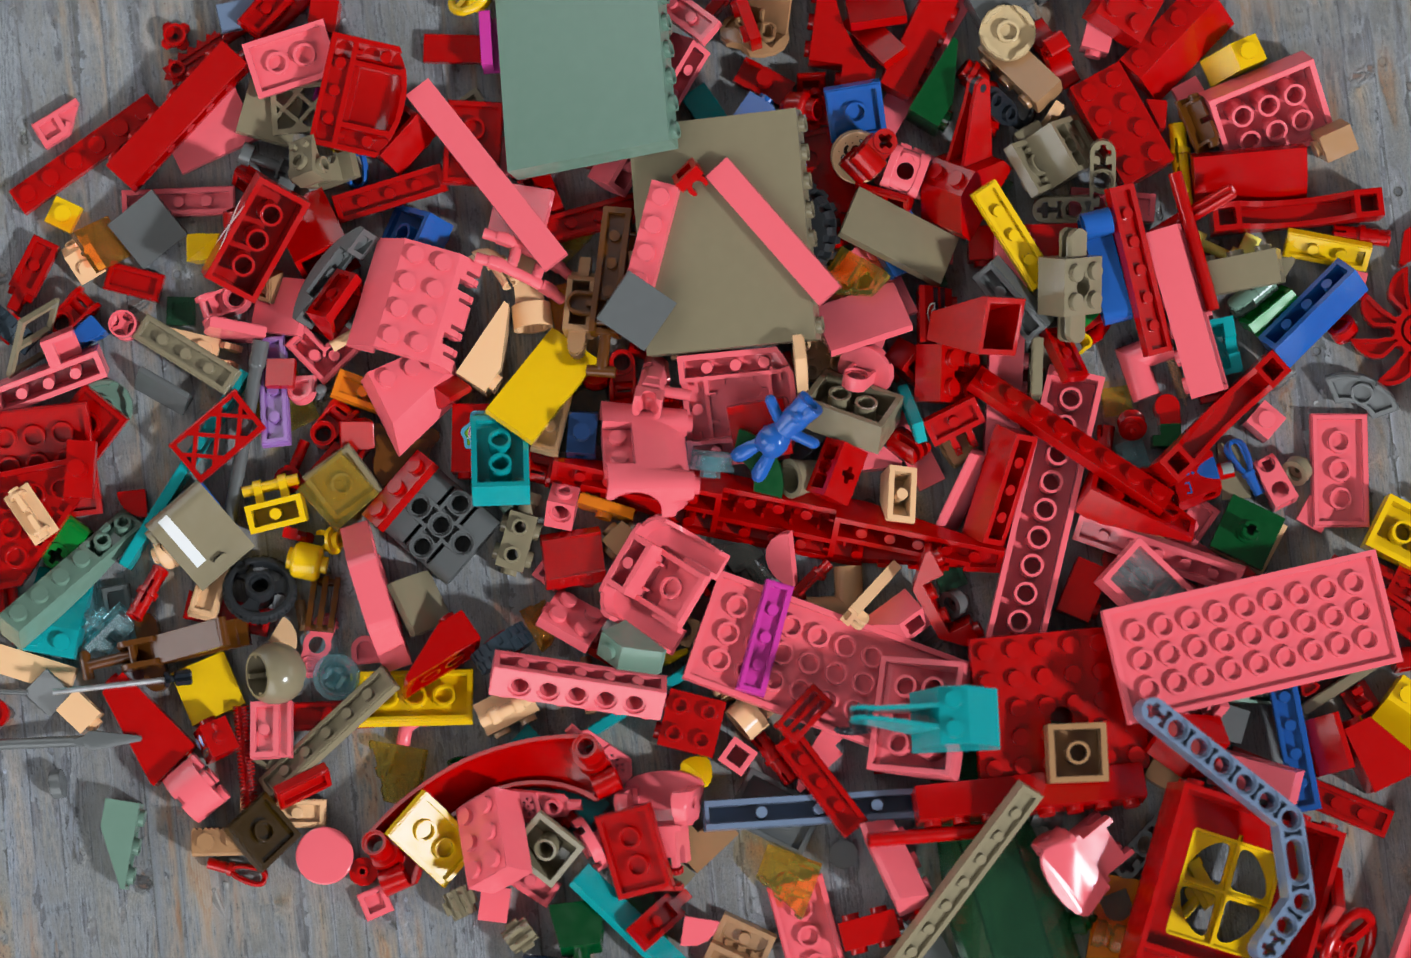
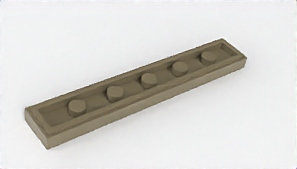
[258,665,400,803]

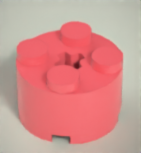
[163,753,231,823]

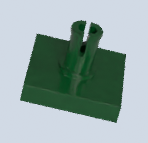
[1208,494,1286,571]

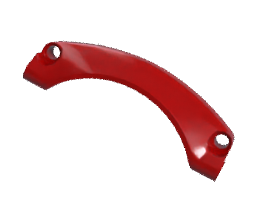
[361,733,624,897]

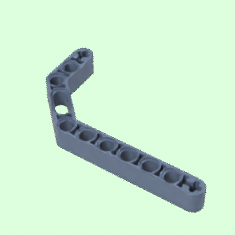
[1133,697,1315,958]

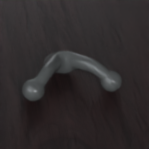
[299,367,327,404]

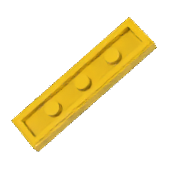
[970,179,1043,292]

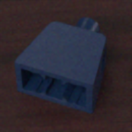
[566,410,599,460]

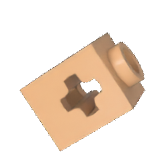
[56,692,105,735]

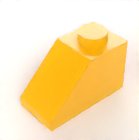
[1199,33,1267,88]

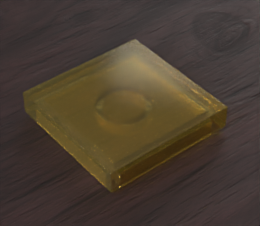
[297,450,379,531]

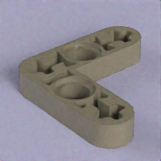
[1032,138,1116,223]

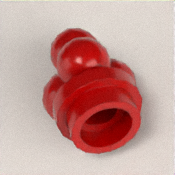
[955,58,1000,89]

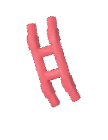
[474,228,573,305]

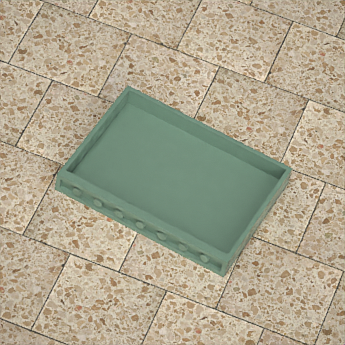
[495,0,681,180]

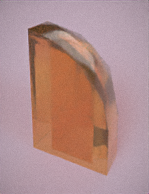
[519,600,555,653]

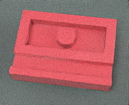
[250,700,294,760]

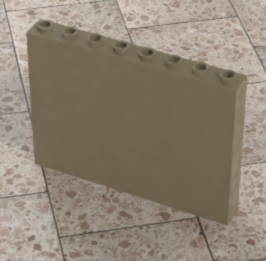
[630,108,825,357]

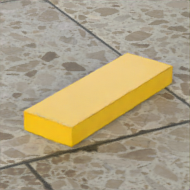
[1282,227,1373,272]

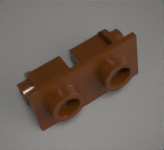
[1174,92,1221,154]

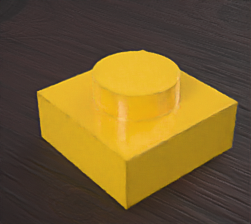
[44,196,84,234]

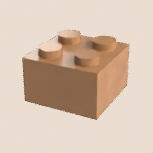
[1044,722,1109,784]

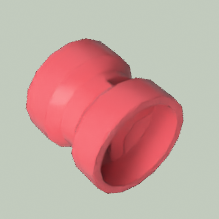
[108,309,140,342]

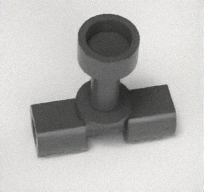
[237,142,297,191]

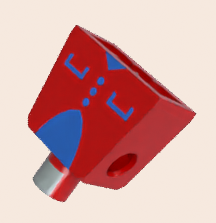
[1170,450,1235,511]

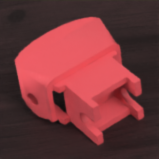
[613,770,705,868]
[1031,810,1135,917]

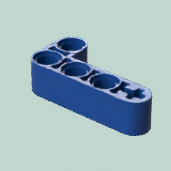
[1077,207,1133,326]

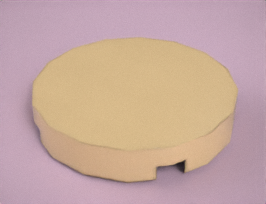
[979,4,1036,62]

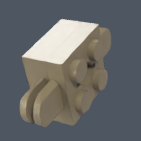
[1037,227,1103,343]

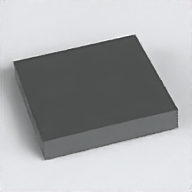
[108,189,188,269]
[596,270,677,351]

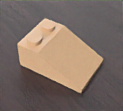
[456,301,512,398]

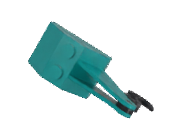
[834,685,1000,754]

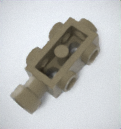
[492,492,543,577]

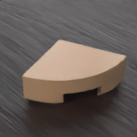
[1041,100,1065,127]
[268,617,298,650]

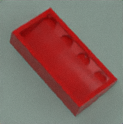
[1190,143,1308,203]

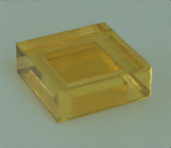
[1101,385,1133,418]

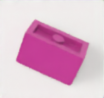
[478,10,500,74]

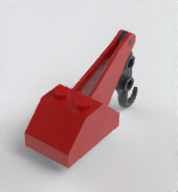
[921,75,1036,241]

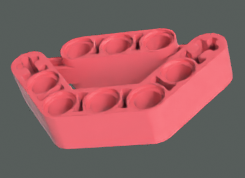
[340,520,413,672]

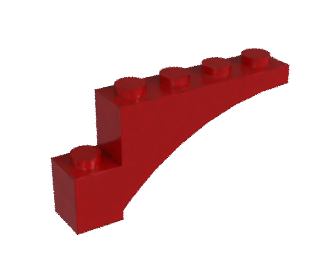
[803,0,876,86]

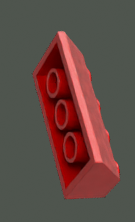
[1119,0,1235,100]

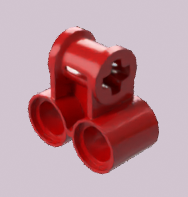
[838,128,897,185]

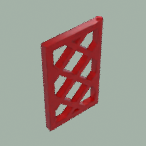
[168,389,267,484]

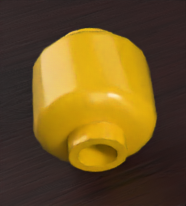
[285,542,329,581]

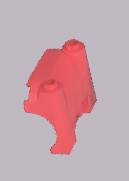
[599,401,700,517]
[598,513,731,656]

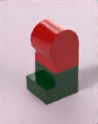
[1150,394,1181,449]

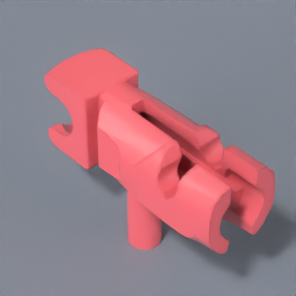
[632,356,692,419]

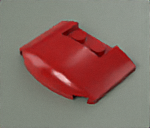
[310,32,407,158]

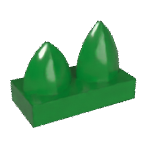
[1238,285,1298,337]

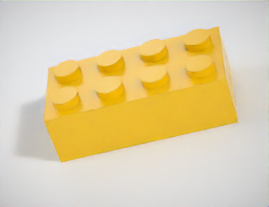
[1360,493,1411,571]

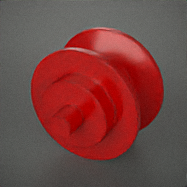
[1117,409,1147,441]

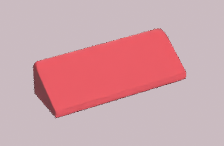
[935,448,987,531]

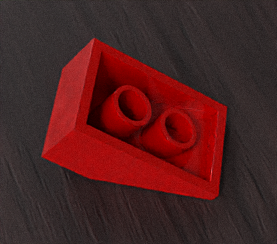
[402,610,481,699]

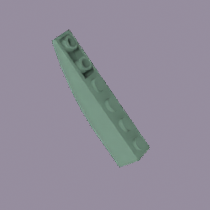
[0,509,142,650]

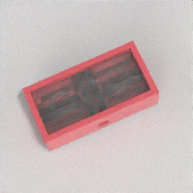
[1093,537,1194,607]

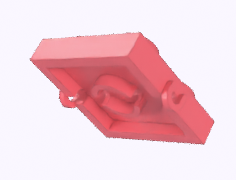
[535,590,608,654]

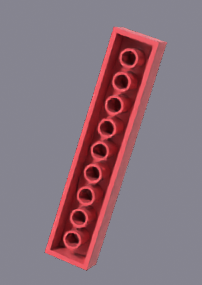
[984,364,1105,637]

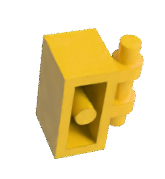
[241,473,310,535]

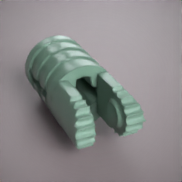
[1227,284,1278,319]

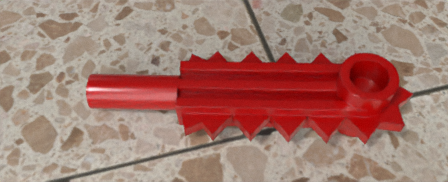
[162,30,247,86]

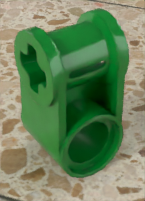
[43,515,94,568]

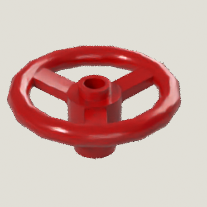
[1316,907,1378,958]

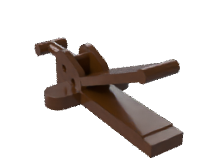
[566,206,637,378]
[78,613,253,692]

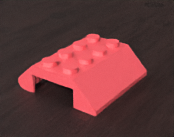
[346,238,483,374]

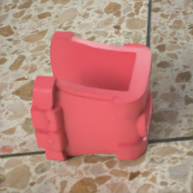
[874,142,934,200]

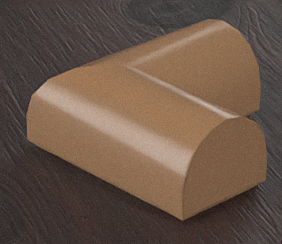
[806,565,863,615]

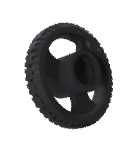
[222,555,297,625]

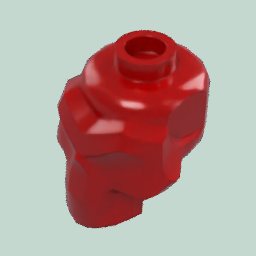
[779,87,828,132]

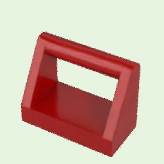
[306,268,364,341]

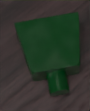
[549,901,605,958]

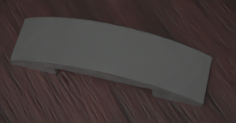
[292,226,380,329]

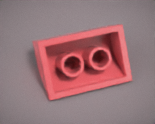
[859,819,933,917]

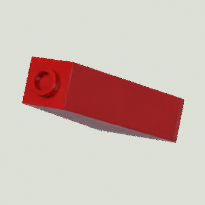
[102,672,197,787]

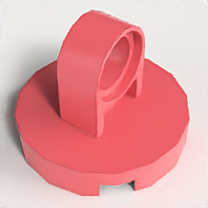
[838,344,894,393]
[570,816,608,872]

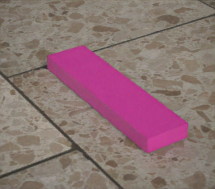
[735,579,794,698]

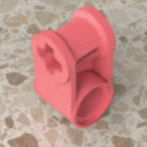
[194,288,252,326]

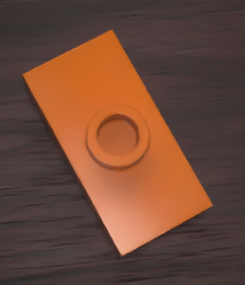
[577,492,635,523]

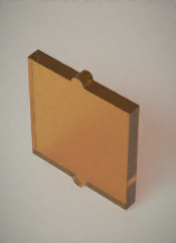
[70,216,132,274]

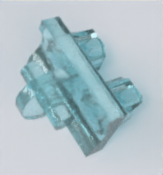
[82,602,134,656]

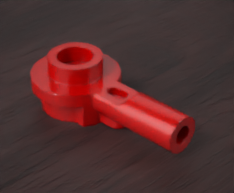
[274,439,310,494]

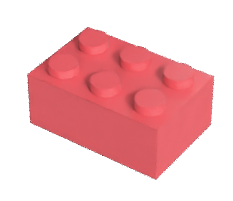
[456,787,533,894]

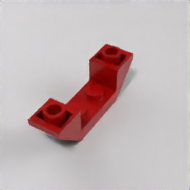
[912,542,985,647]

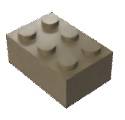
[805,368,904,454]

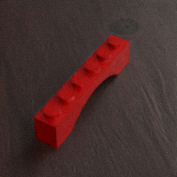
[1208,187,1385,237]
[1148,349,1292,488]

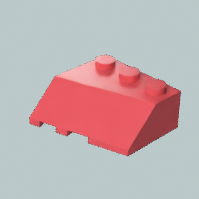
[361,340,460,457]

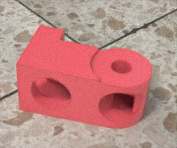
[1253,453,1299,513]

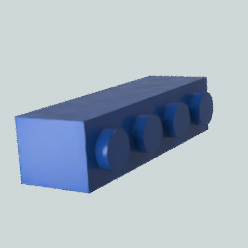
[1258,258,1369,368]

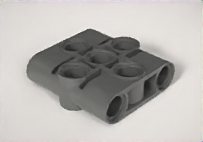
[385,468,501,585]

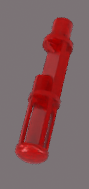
[792,559,833,600]

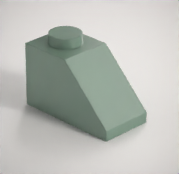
[597,620,667,675]

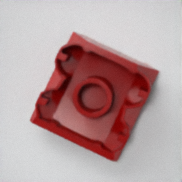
[540,526,606,590]

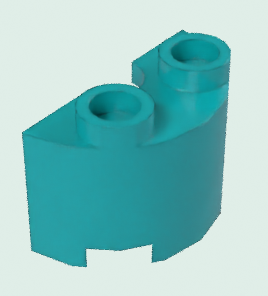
[1210,315,1243,375]

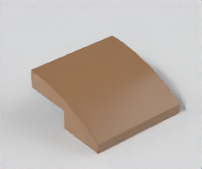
[704,911,777,958]

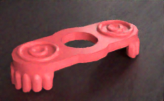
[301,613,339,679]

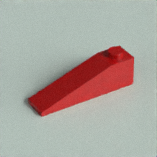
[1075,471,1196,542]

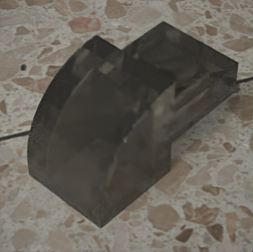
[722,543,772,586]

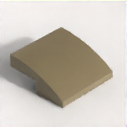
[387,570,449,637]

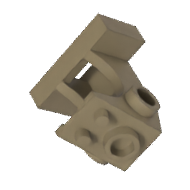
[288,134,361,192]

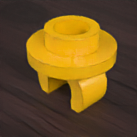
[316,526,343,555]

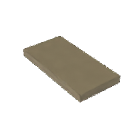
[837,186,959,287]

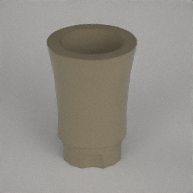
[780,459,818,499]

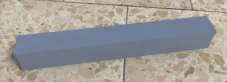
[702,788,915,832]

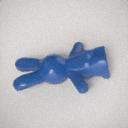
[731,391,823,483]

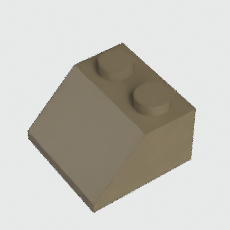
[525,810,586,888]

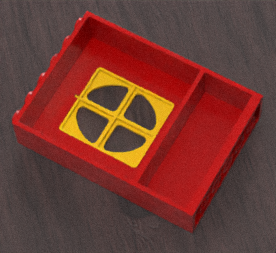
[1118,778,1347,958]

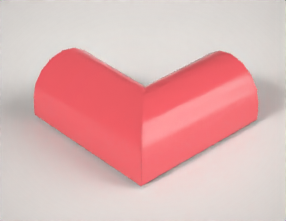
[285,325,361,385]
[1114,339,1175,403]

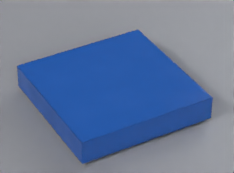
[823,78,887,144]

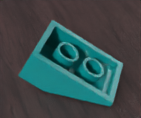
[470,415,530,506]
[17,566,94,661]

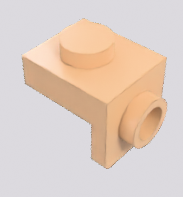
[61,236,106,285]

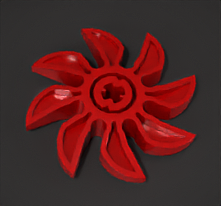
[1350,266,1411,387]

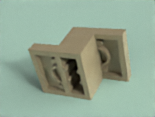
[1003,113,1105,198]

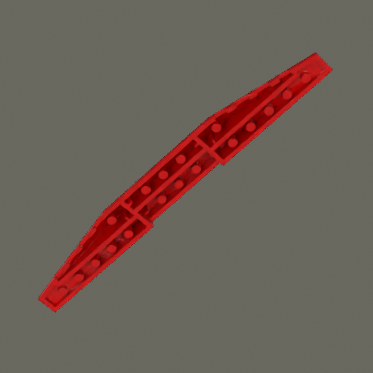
[550,457,1006,573]

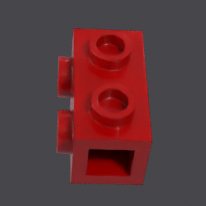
[837,904,905,956]

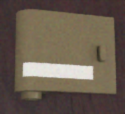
[144,480,255,591]

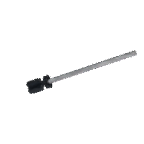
[52,669,193,695]

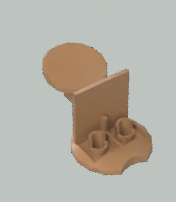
[720,0,792,58]

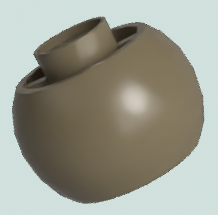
[245,642,306,704]

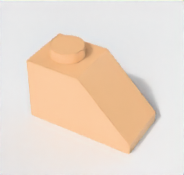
[879,464,917,524]

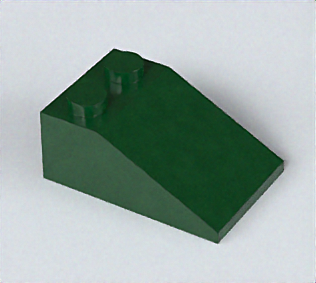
[906,37,958,137]

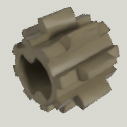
[441,884,479,922]
[501,917,539,954]

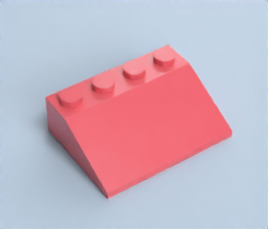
[1199,51,1332,151]
[866,655,971,782]

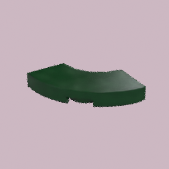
[734,428,784,498]

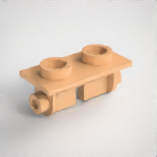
[3,482,60,546]

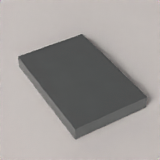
[734,767,817,858]

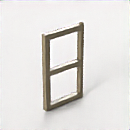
[6,298,60,379]

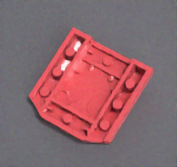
[677,345,797,468]

